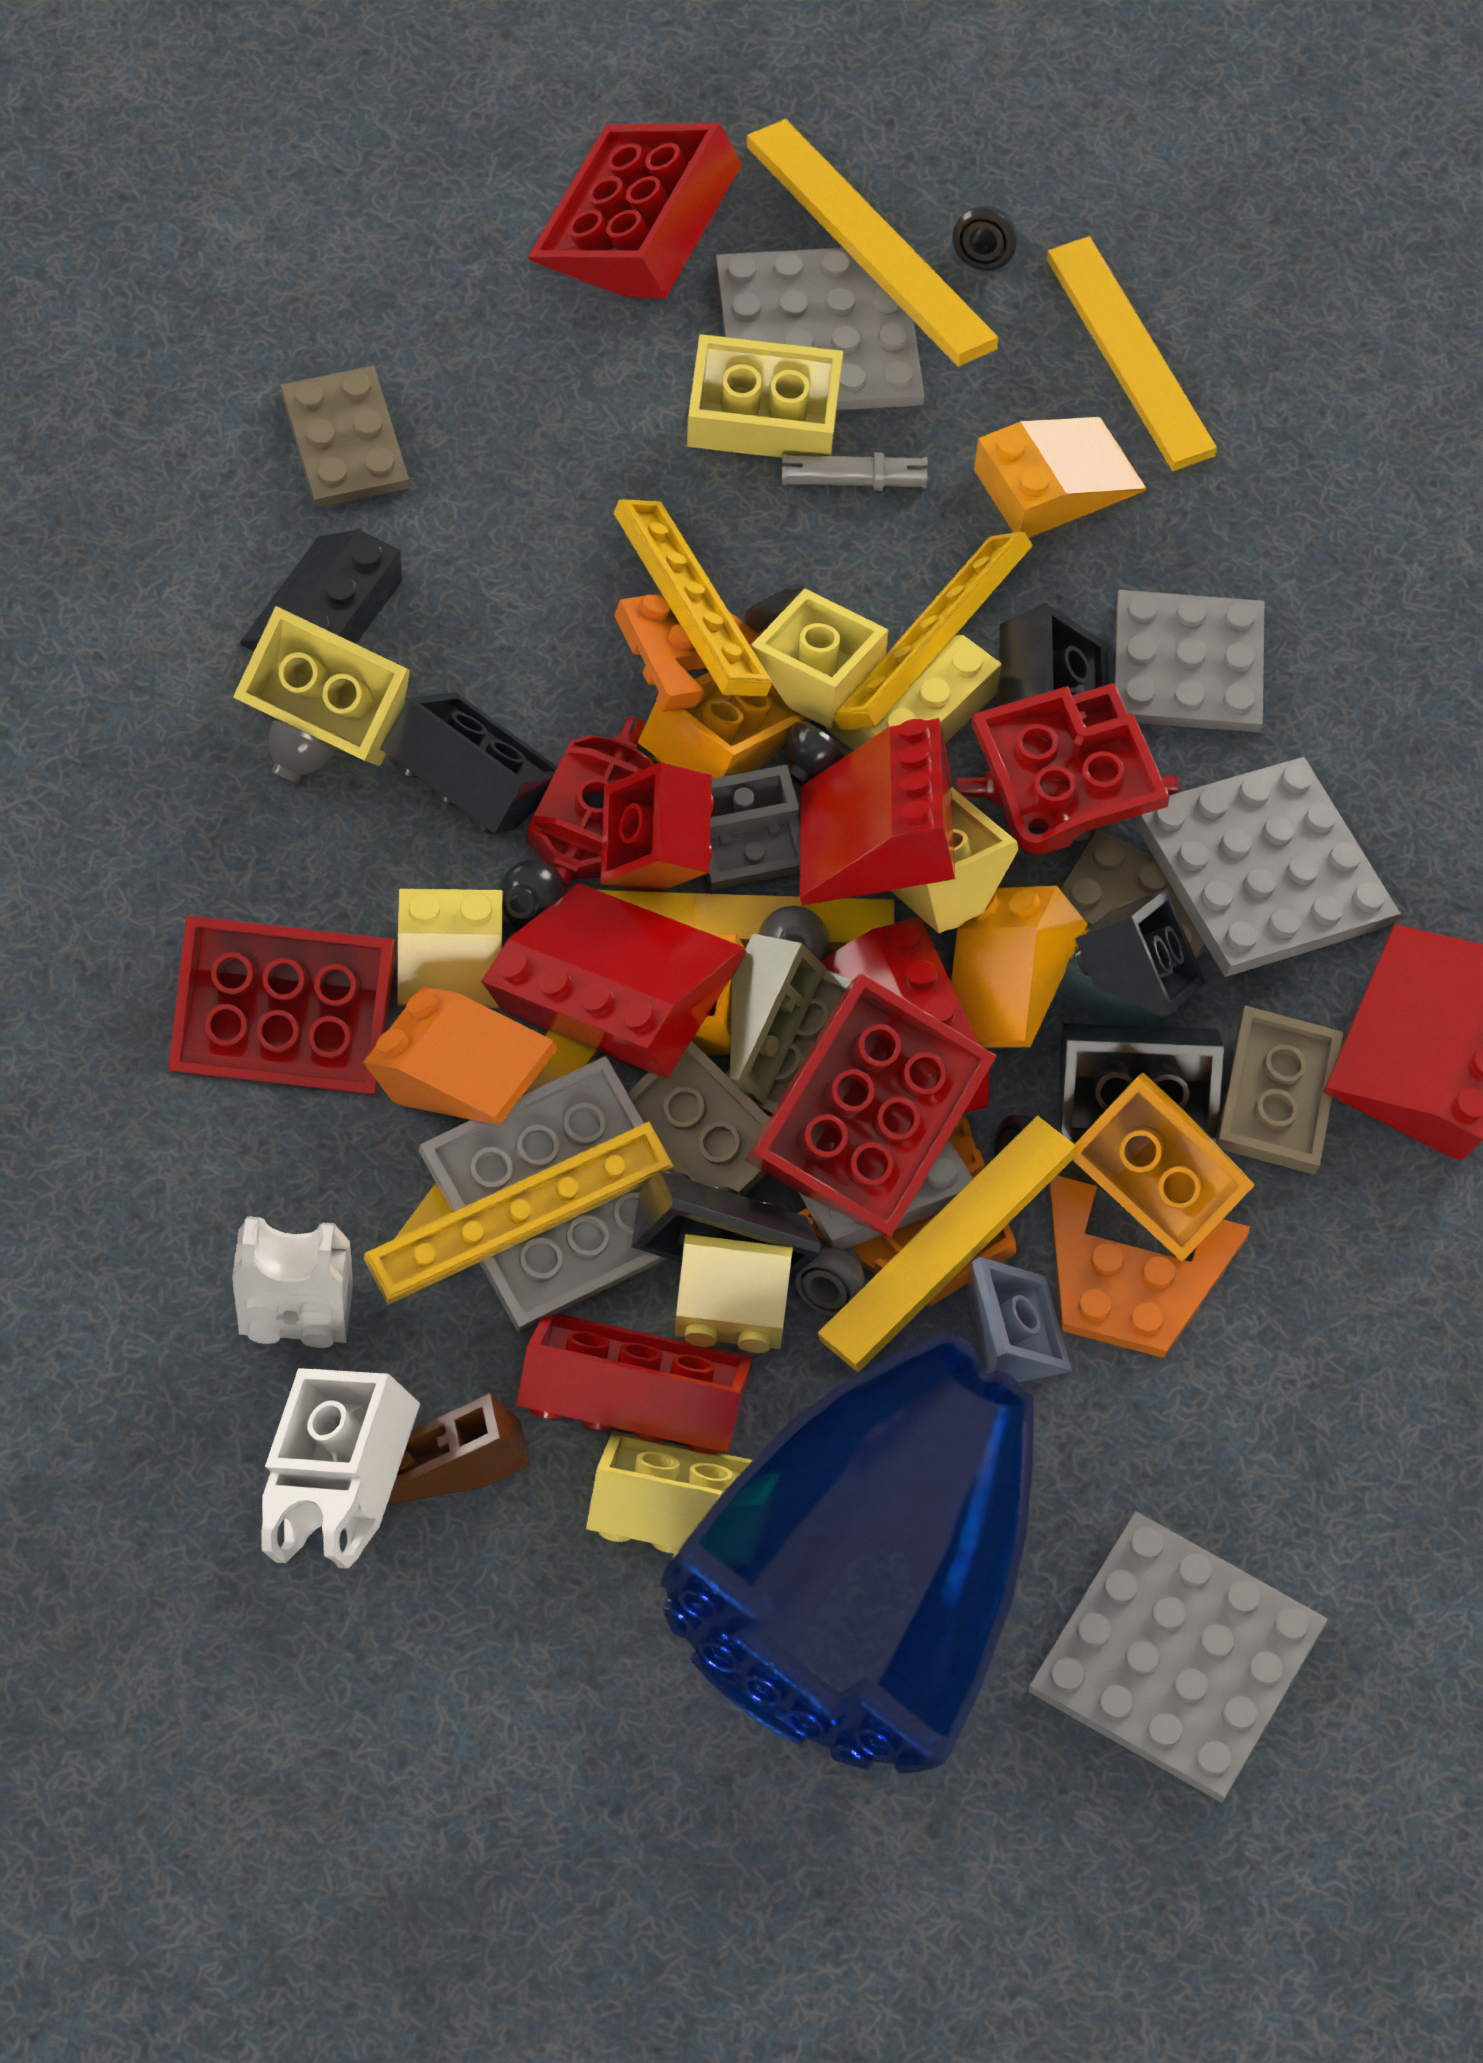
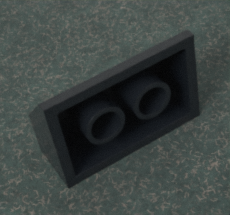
[240,529,402,652]
[999,603,1109,706]
[380,692,557,834]
[1075,889,1206,1017]
[1060,1023,1224,1142]
[631,1171,821,1281]

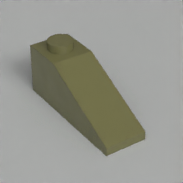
[730,933,826,1104]

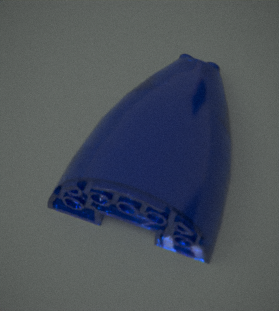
[660,1330,1034,1773]

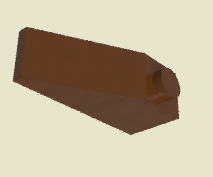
[387,1393,530,1505]

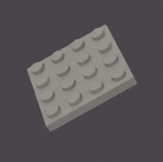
[715,248,925,410]
[1131,757,1401,977]
[419,1056,667,1333]
[1028,1511,1328,1803]

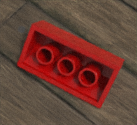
[516,1313,753,1454]

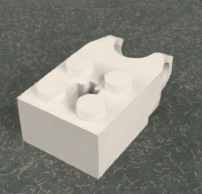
[232,1217,353,1348]
[261,1368,420,1569]

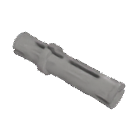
[782,452,927,491]

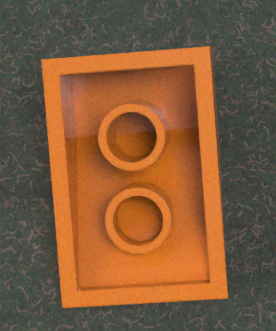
[363,986,559,1126]

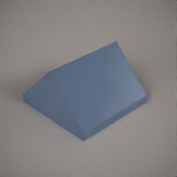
[966,1257,1072,1387]

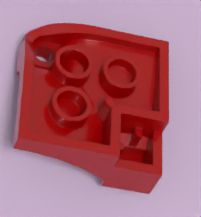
[972,683,1169,854]

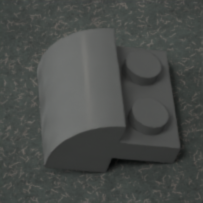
[706,765,800,891]

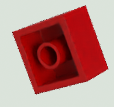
[600,762,714,892]

